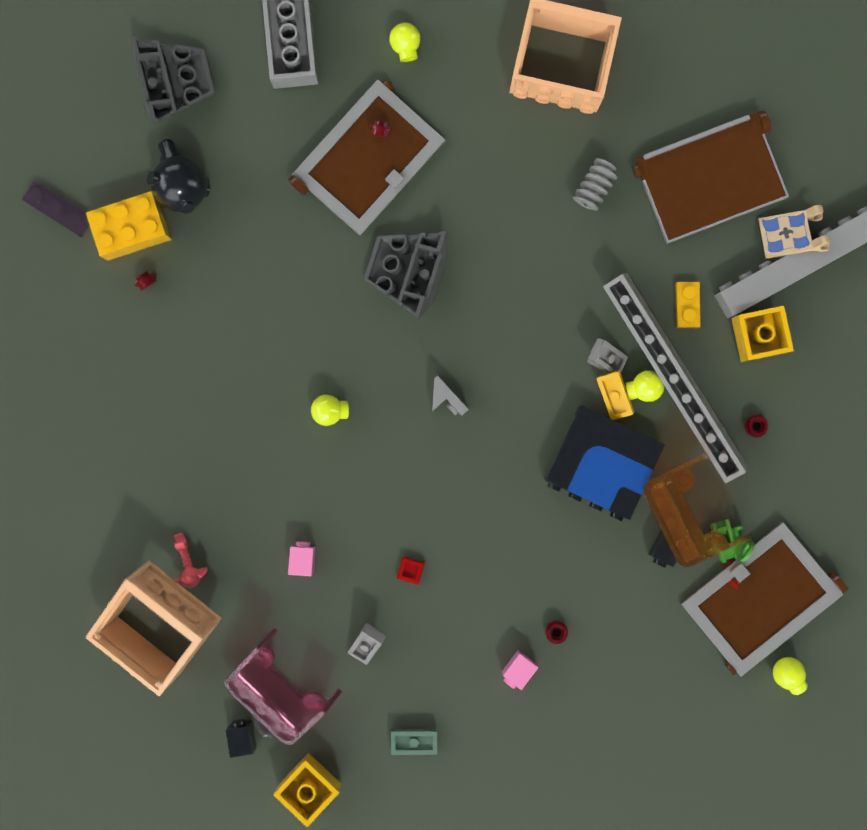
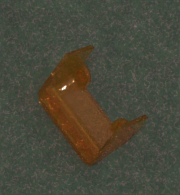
[644,454,752,567]

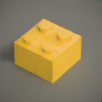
[731,306,794,362]
[273,752,342,827]

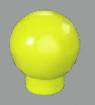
[389,22,420,62]
[626,370,665,402]
[311,394,349,426]
[773,657,808,695]

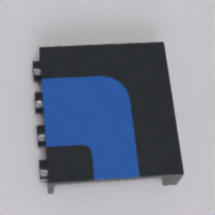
[544,405,665,521]

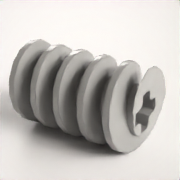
[572,158,618,211]

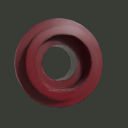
[369,121,392,137]
[134,271,157,291]
[744,415,768,438]
[545,620,568,644]

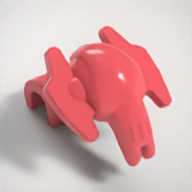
[174,532,208,588]

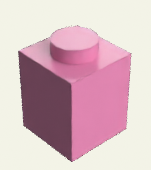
[288,541,316,576]
[502,650,538,690]

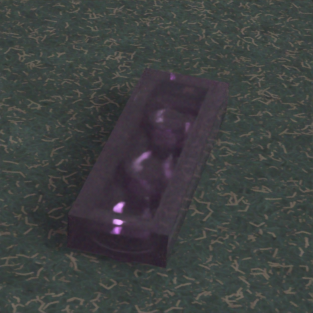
[22,181,89,238]

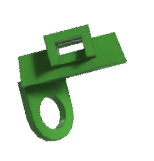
[702,519,755,563]

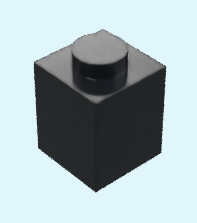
[648,530,686,568]
[226,719,257,758]

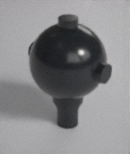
[147,139,211,214]

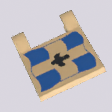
[758,205,830,259]

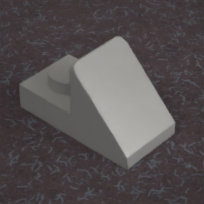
[587,338,628,373]
[432,376,469,416]
[348,623,385,665]

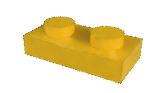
[675,282,700,328]
[596,370,634,420]

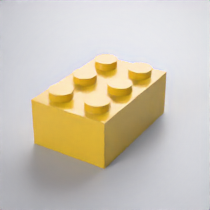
[86,191,172,261]

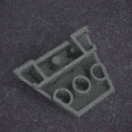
[130,36,215,126]
[364,231,448,319]

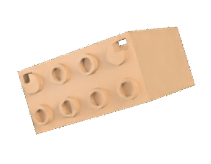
[509,0,622,114]
[86,560,222,696]

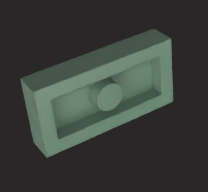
[391,729,437,755]

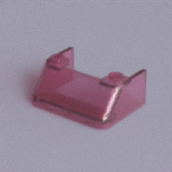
[225,628,342,745]

